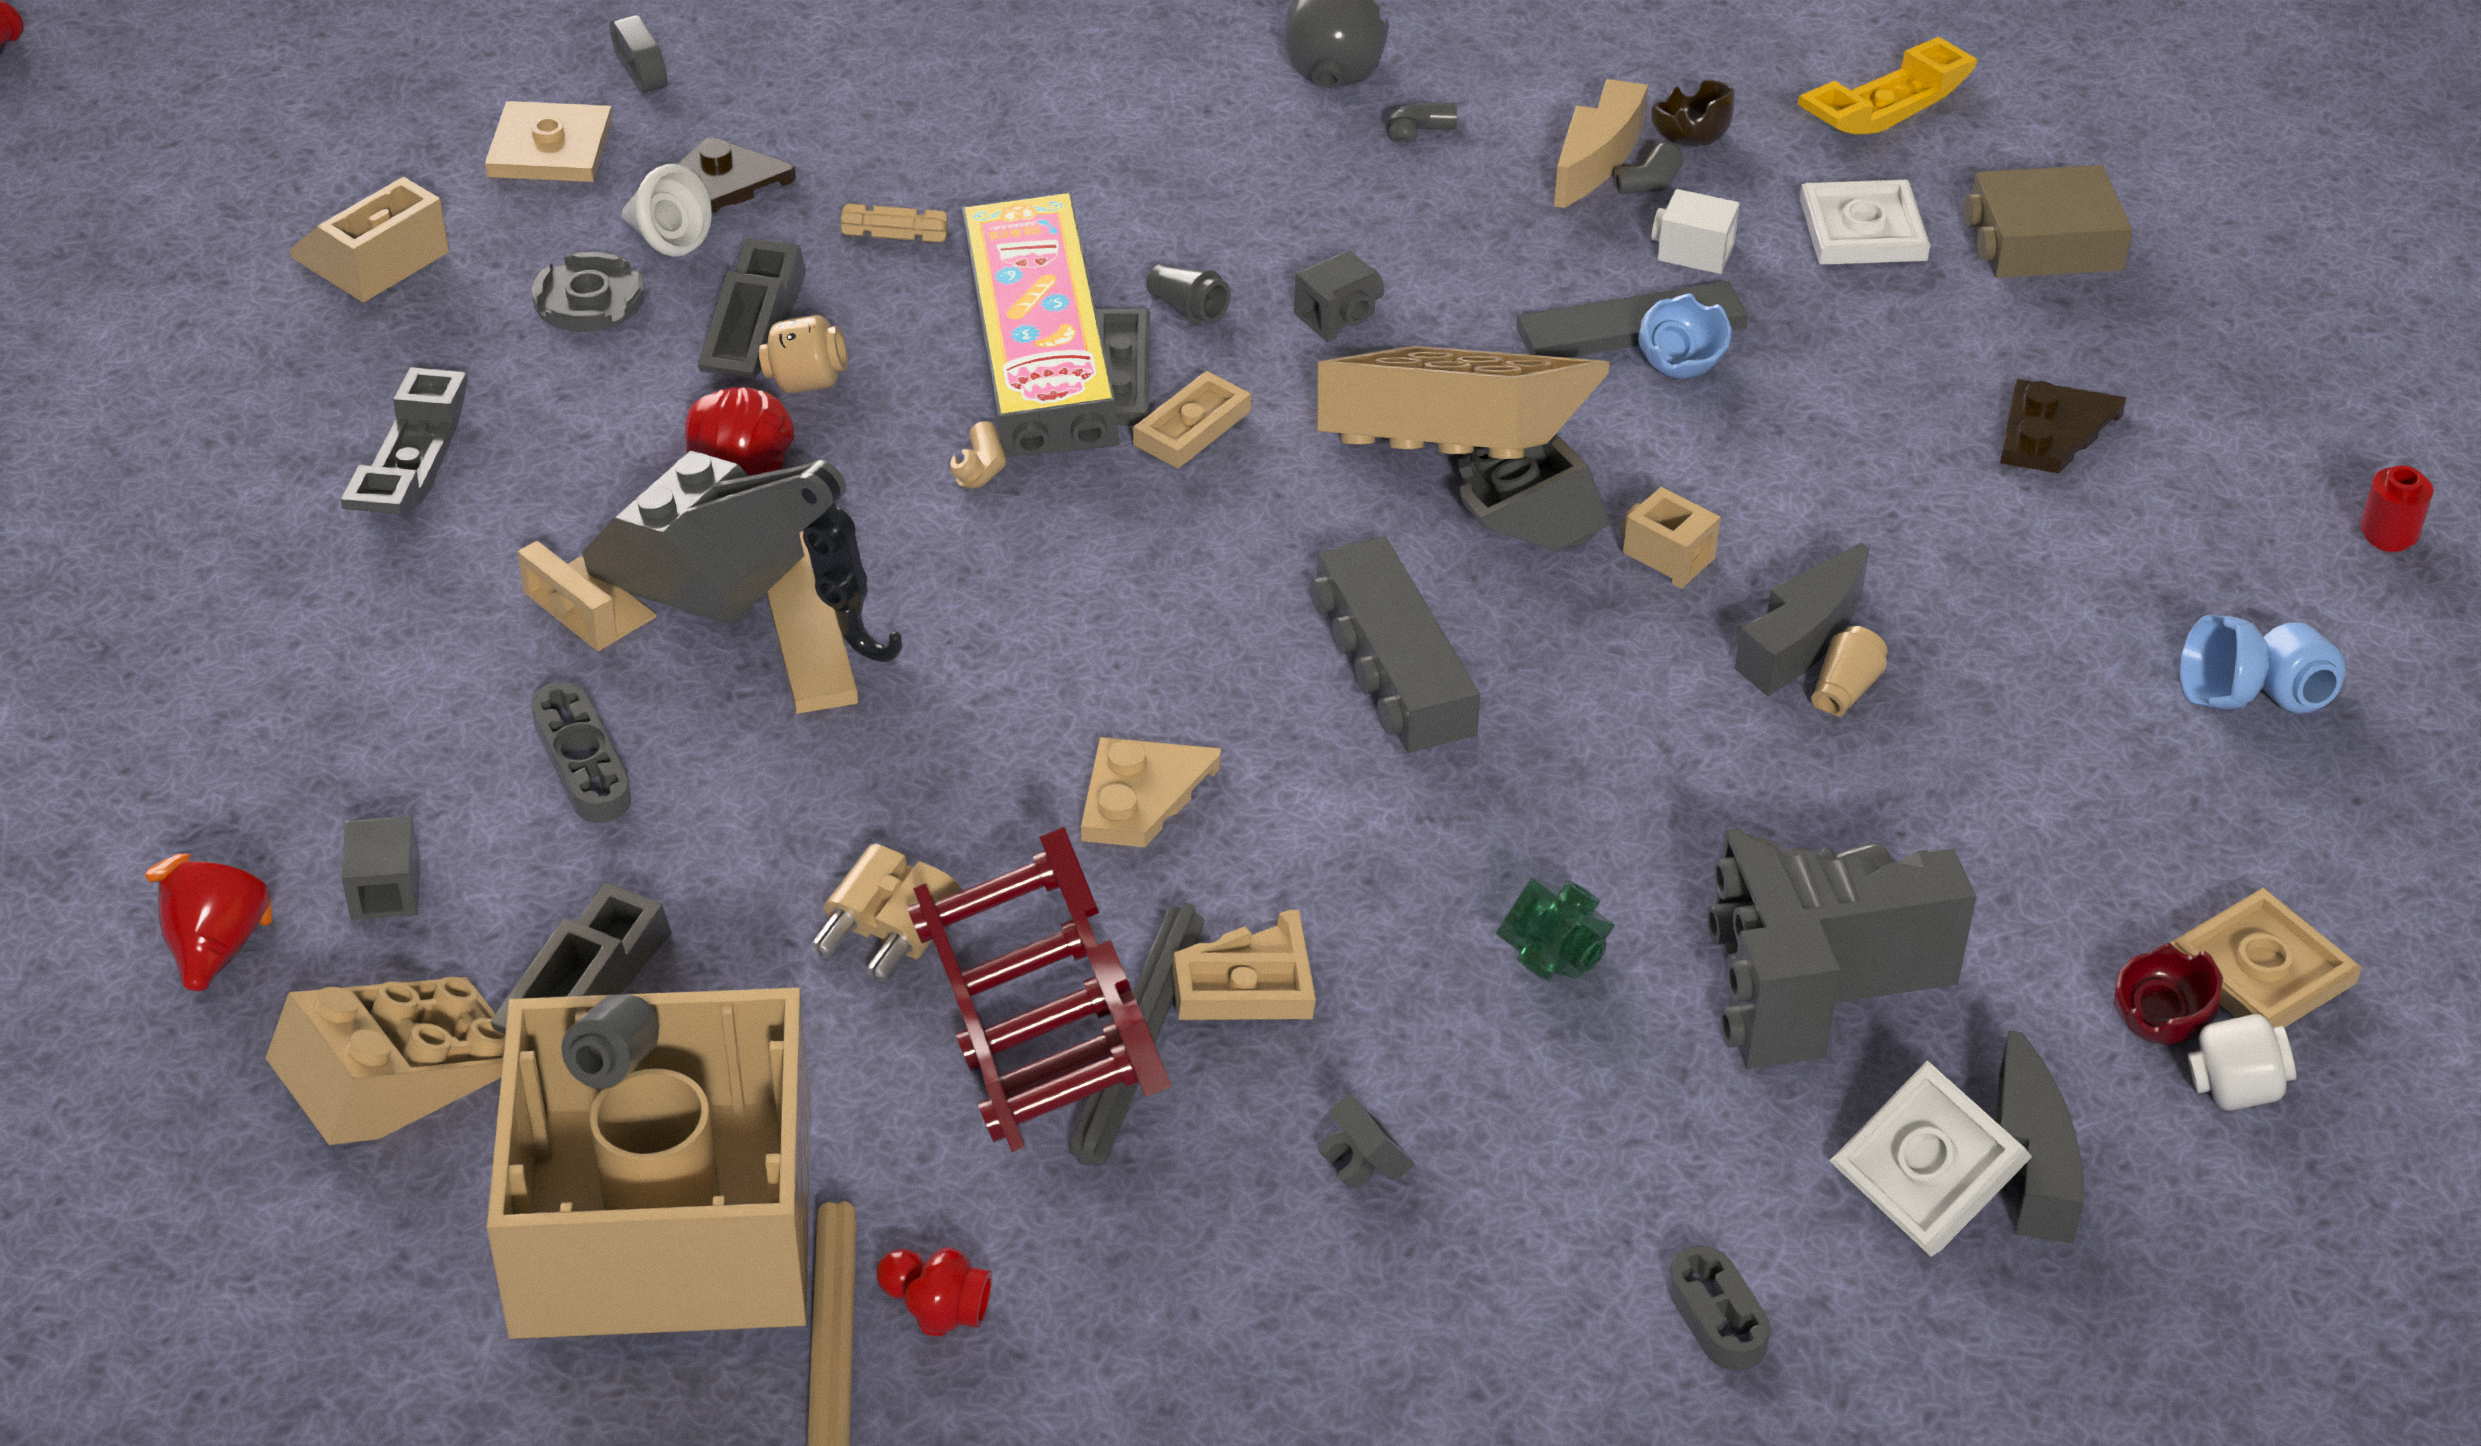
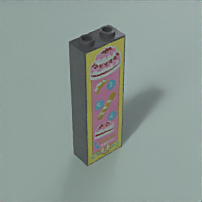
[962,192,1119,457]

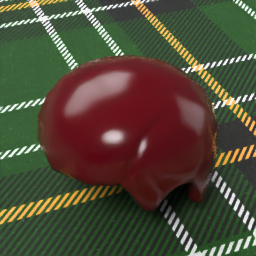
[2113,943,2223,1045]

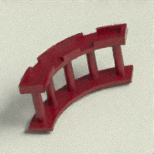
[907,827,1172,1152]

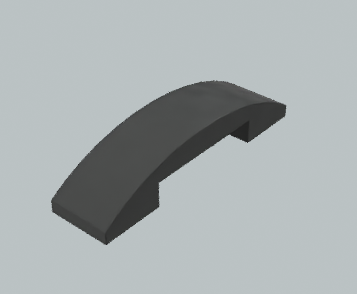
[341,367,467,514]

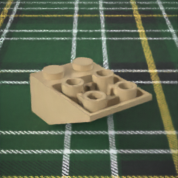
[265,977,506,1145]

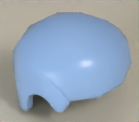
[1638,293,1733,379]
[2180,615,2270,710]

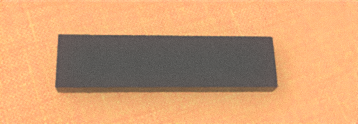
[1516,281,1748,358]

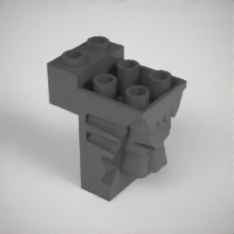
[1707,828,1976,1069]

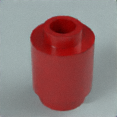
[2360,465,2434,552]

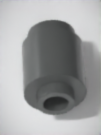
[562,994,659,1089]

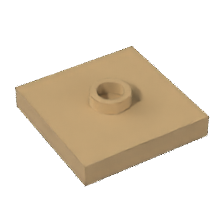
[485,101,613,182]
[2170,887,2362,1028]

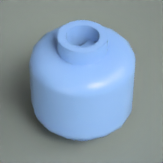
[2261,622,2346,713]

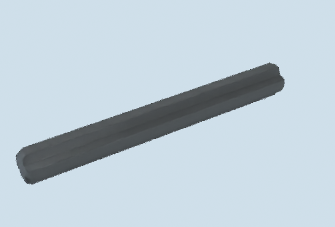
[1069,903,1204,1166]

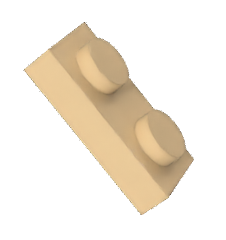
[1133,370,1251,469]

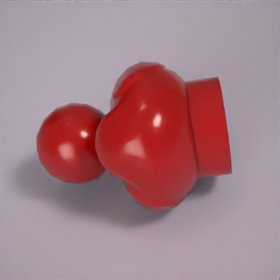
[876,1247,992,1336]

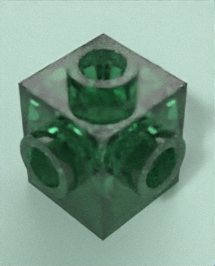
[1495,878,1615,980]

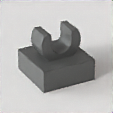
[1318,1093,1415,1188]

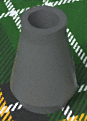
[1147,264,1230,324]

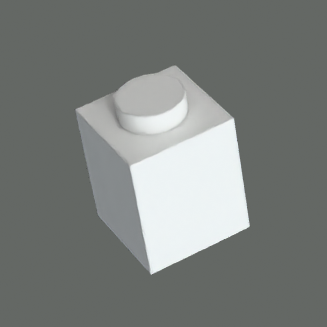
[1651,189,1740,274]

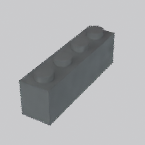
[1310,536,1480,753]

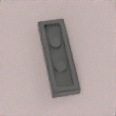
[1096,308,1150,426]

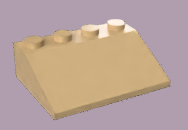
[1318,346,1609,459]

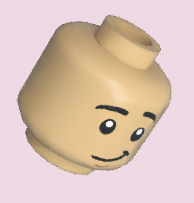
[759,315,848,393]

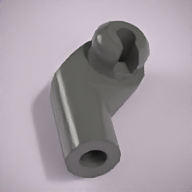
[1386,102,1457,142]
[1614,141,1683,194]

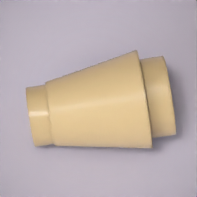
[1811,626,1888,717]

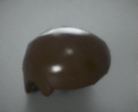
[1651,79,1735,146]

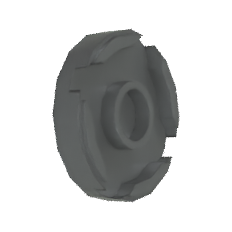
[532,252,644,332]

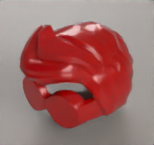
[685,387,795,475]

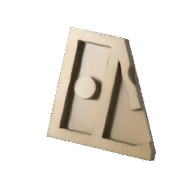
[1081,737,1221,847]
[1171,910,1316,1020]

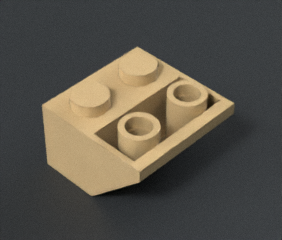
[290,177,449,303]

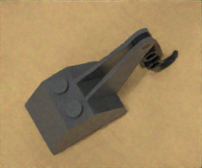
[582,451,902,662]

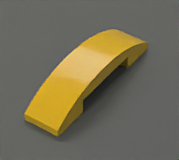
[1797,37,1978,135]

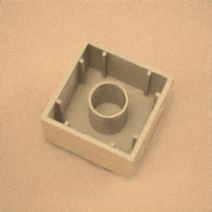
[487,988,811,1339]

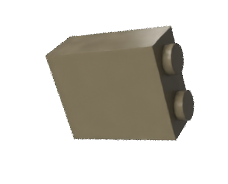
[1963,165,2133,278]

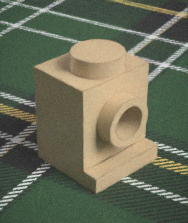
[1621,487,1721,589]

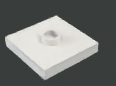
[1800,180,1930,265]
[1830,1060,2032,1257]

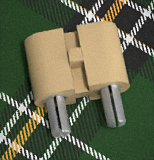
[811,844,962,982]

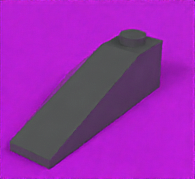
[1458,434,1610,551]

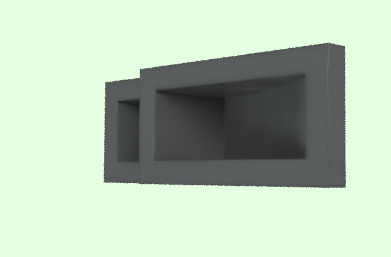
[698,238,807,379]
[1735,543,1870,696]
[491,882,672,1034]
[1995,1030,2084,1244]

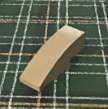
[1554,79,1648,208]

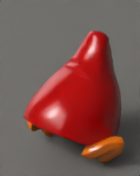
[144,853,272,992]

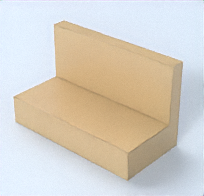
[517,541,656,651]

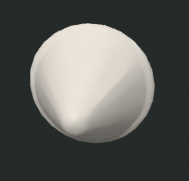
[622,164,712,257]

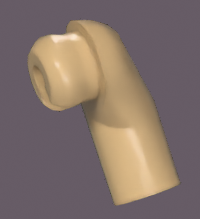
[950,421,1007,489]

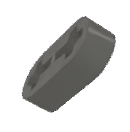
[610,15,667,93]
[1668,1245,1770,1371]

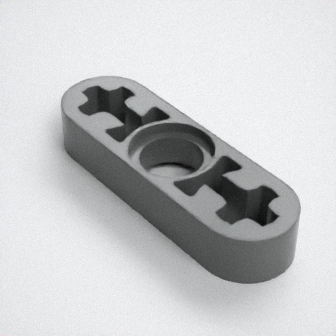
[531,682,631,823]

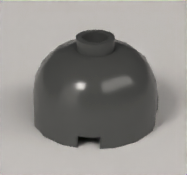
[1283,0,1389,88]

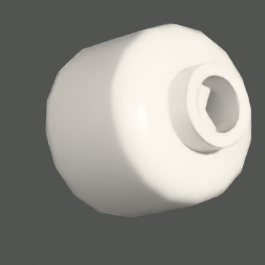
[2187,1014,2296,1111]

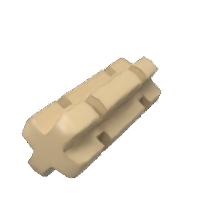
[840,204,949,243]

